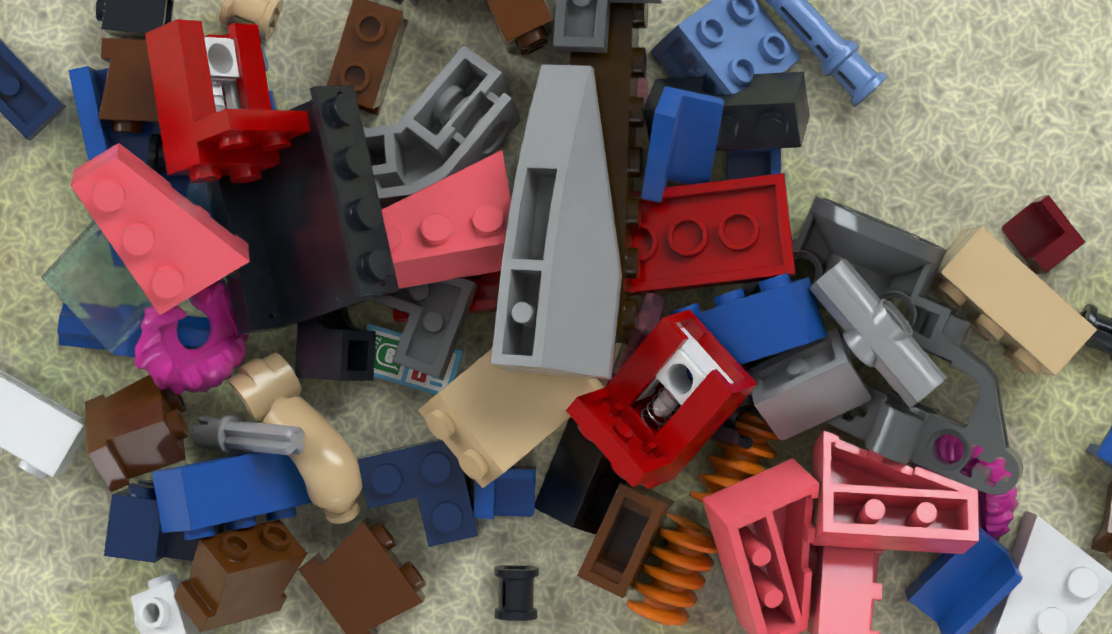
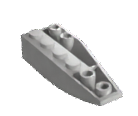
[491,65,622,379]

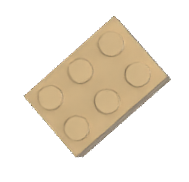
[929,226,1097,376]

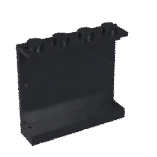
[206,85,399,335]

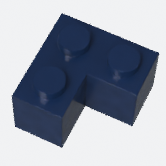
[358,439,480,547]
[104,480,225,563]

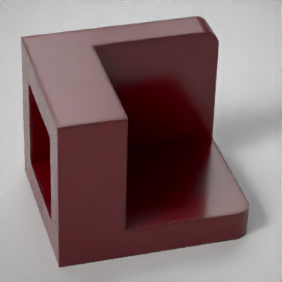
[1002,195,1085,274]

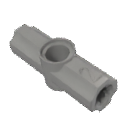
[809,258,947,408]

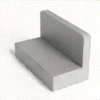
[746,327,871,441]

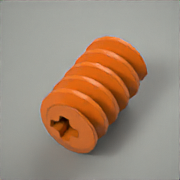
[689,412,779,503]
[625,513,718,626]

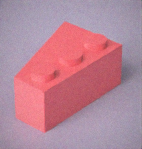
[71,143,250,315]
[381,150,511,289]
[812,430,979,554]
[702,458,819,634]
[808,543,884,634]

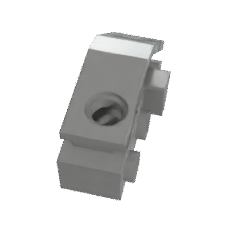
[363,45,521,210]

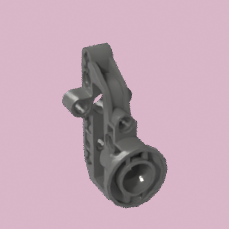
[741,195,1024,495]

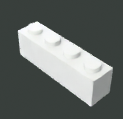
[0,369,86,479]

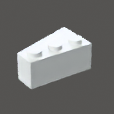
[982,510,1112,634]

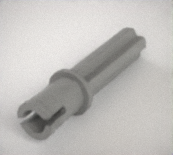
[191,415,305,456]

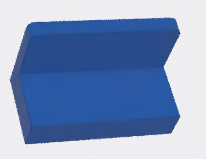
[641,86,725,203]
[905,527,1023,634]

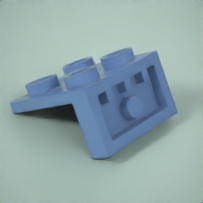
[650,0,800,96]

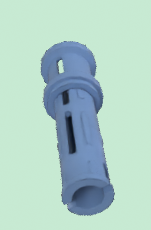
[765,0,888,107]

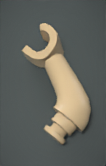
[228,352,362,524]

